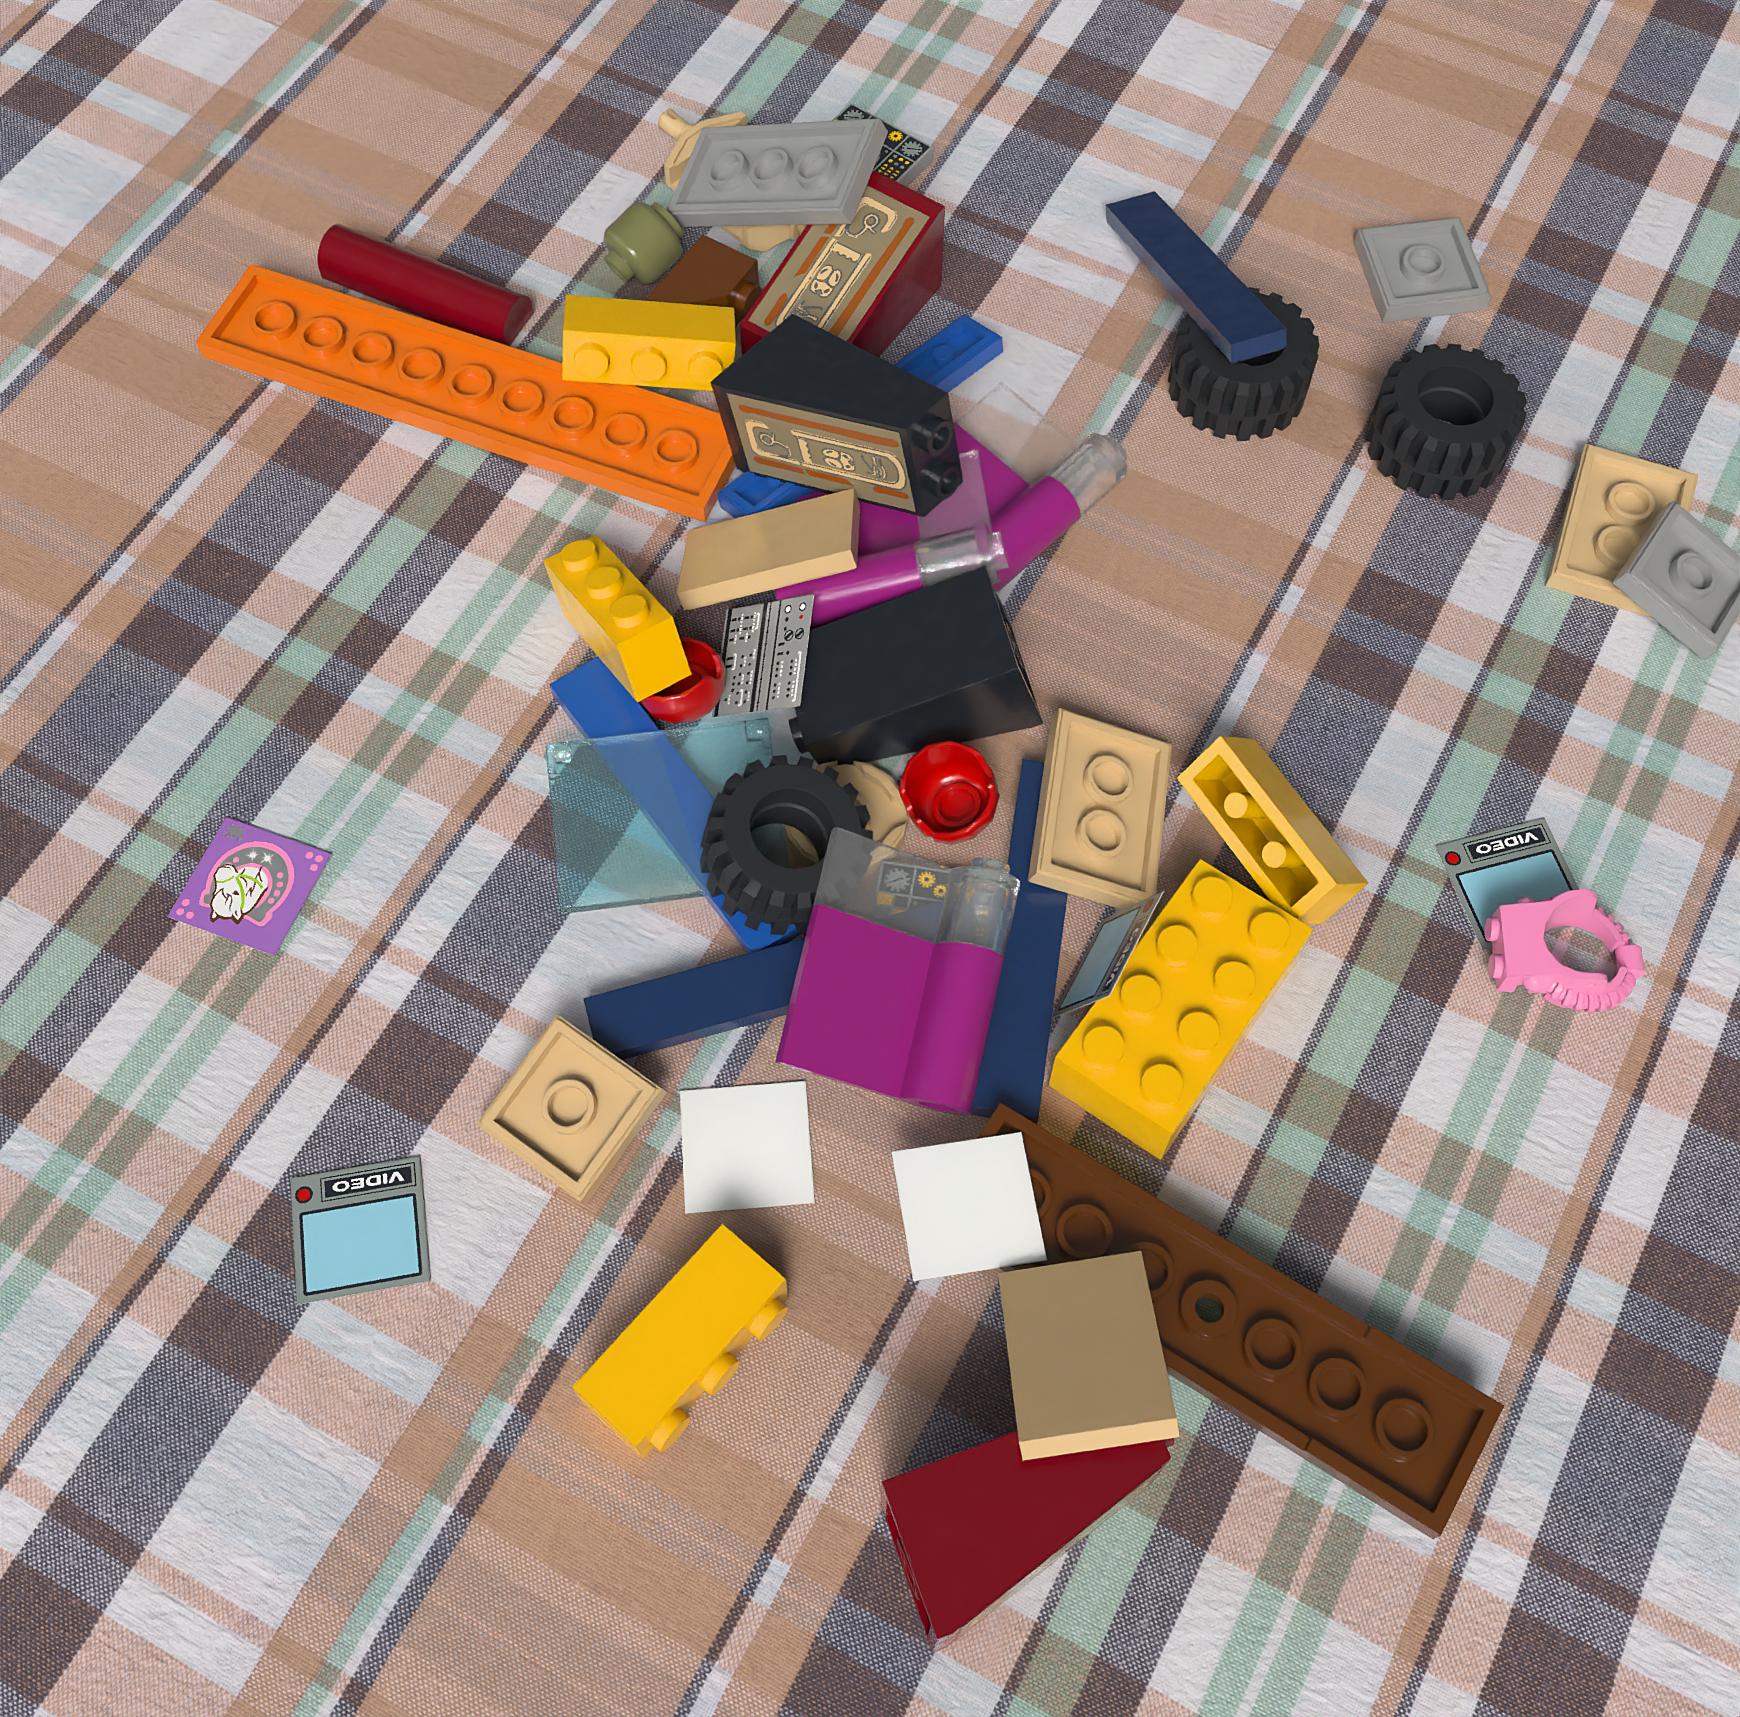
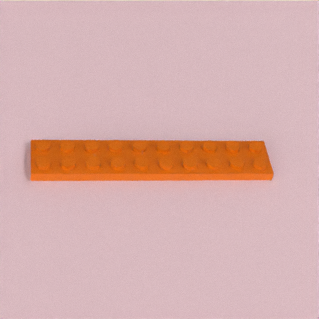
[196,264,736,522]

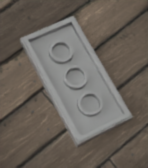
[667,118,888,227]

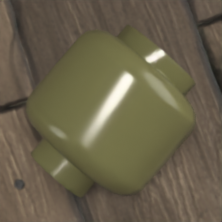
[603,202,684,285]

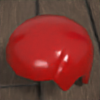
[640,637,726,724]
[899,740,1000,845]

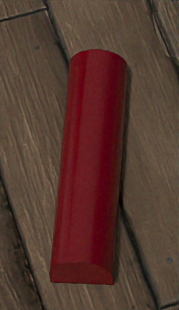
[317,224,534,346]

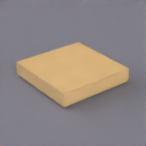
[476,1014,667,1205]

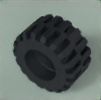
[1168,287,1320,441]
[1366,343,1527,500]
[700,755,873,935]

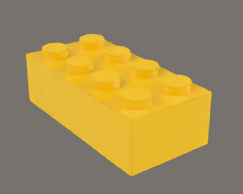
[1048,859,1313,1161]

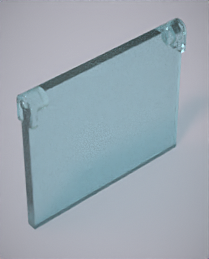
[544,718,789,914]

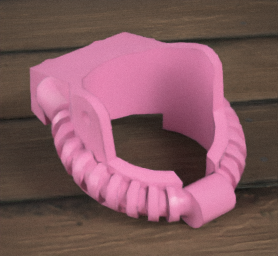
[1484,889,1645,1013]

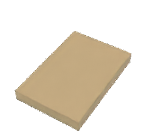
[1545,443,1699,618]
[677,488,860,610]
[1028,708,1172,910]
[998,1251,1180,1461]

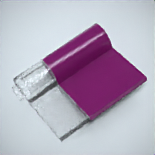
[921,381,1128,593]
[775,449,1010,630]
[775,827,1020,1116]

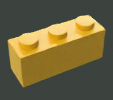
[562,295,736,391]
[543,535,692,703]
[1177,736,1369,925]
[572,1224,788,1460]

